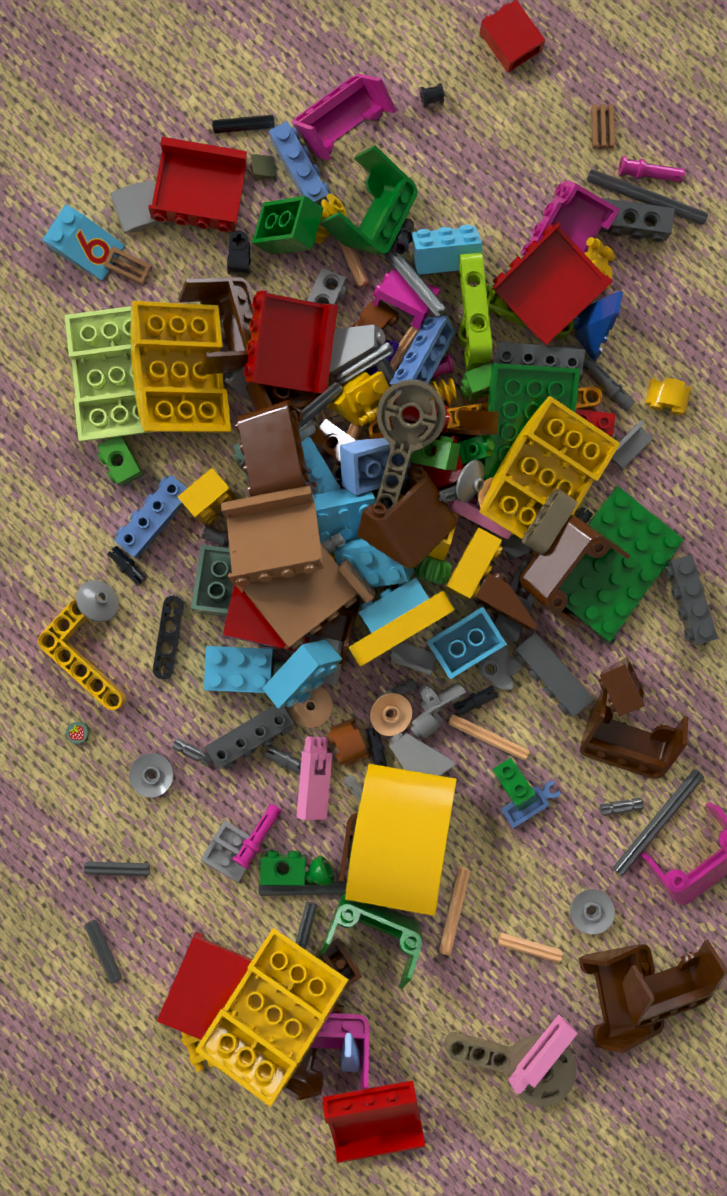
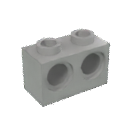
[307,268,348,313]

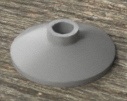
[456,460,485,503]
[76,580,119,622]
[129,753,174,797]
[570,889,615,934]

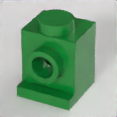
[457,435,495,464]

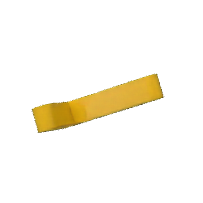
[348,591,455,666]
[38,599,126,710]

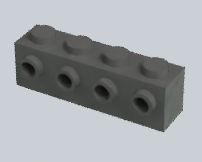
[495,341,585,381]
[664,555,718,645]
[513,632,594,717]
[205,705,295,770]

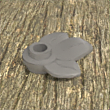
[479,646,522,690]

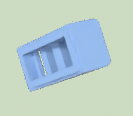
[341,1033,360,1072]

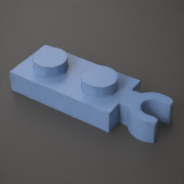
[500,780,561,828]

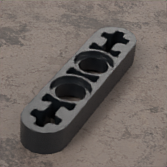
[153,595,184,679]

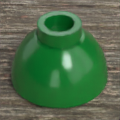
[305,855,334,886]

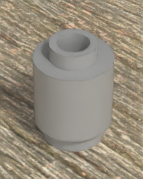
[411,711,443,739]

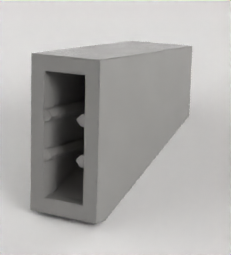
[329,324,385,377]
[389,732,456,776]

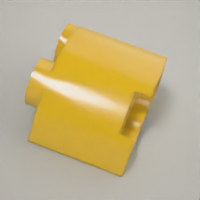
[645,378,692,415]

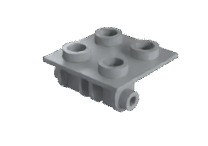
[419,682,466,714]

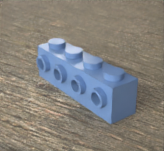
[269,121,331,207]
[390,316,457,392]
[114,475,187,559]

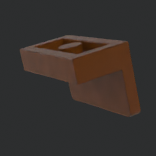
[448,410,498,435]

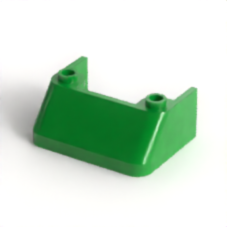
[320,145,418,255]
[319,894,422,989]

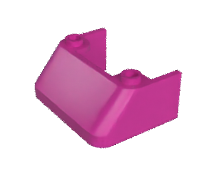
[292,74,397,161]
[640,802,727,905]
[310,1013,369,1090]

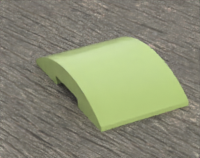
[64,306,151,442]

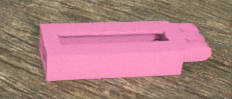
[443,489,512,539]
[296,736,332,820]
[509,1014,578,1094]

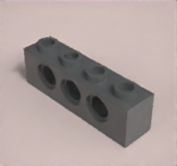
[598,198,675,243]

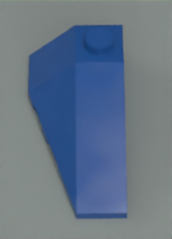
[573,291,623,361]

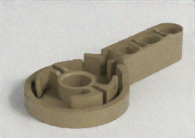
[376,379,446,510]
[445,1032,576,1107]

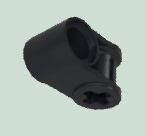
[227,231,251,275]

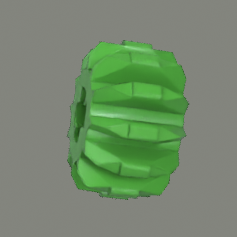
[415,556,452,584]

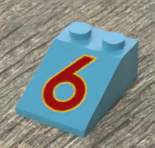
[42,204,125,281]

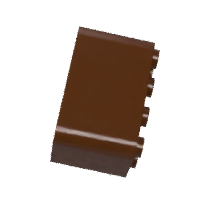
[235,400,319,497]

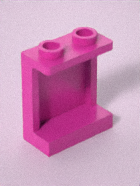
[373,267,441,330]

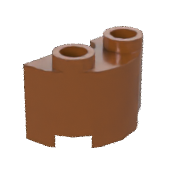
[352,300,399,334]
[327,718,370,767]

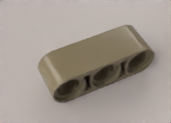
[522,488,577,555]

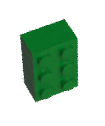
[252,196,324,254]

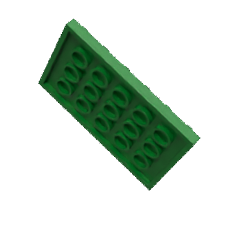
[483,363,580,481]
[559,486,684,642]

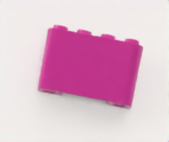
[521,180,620,256]

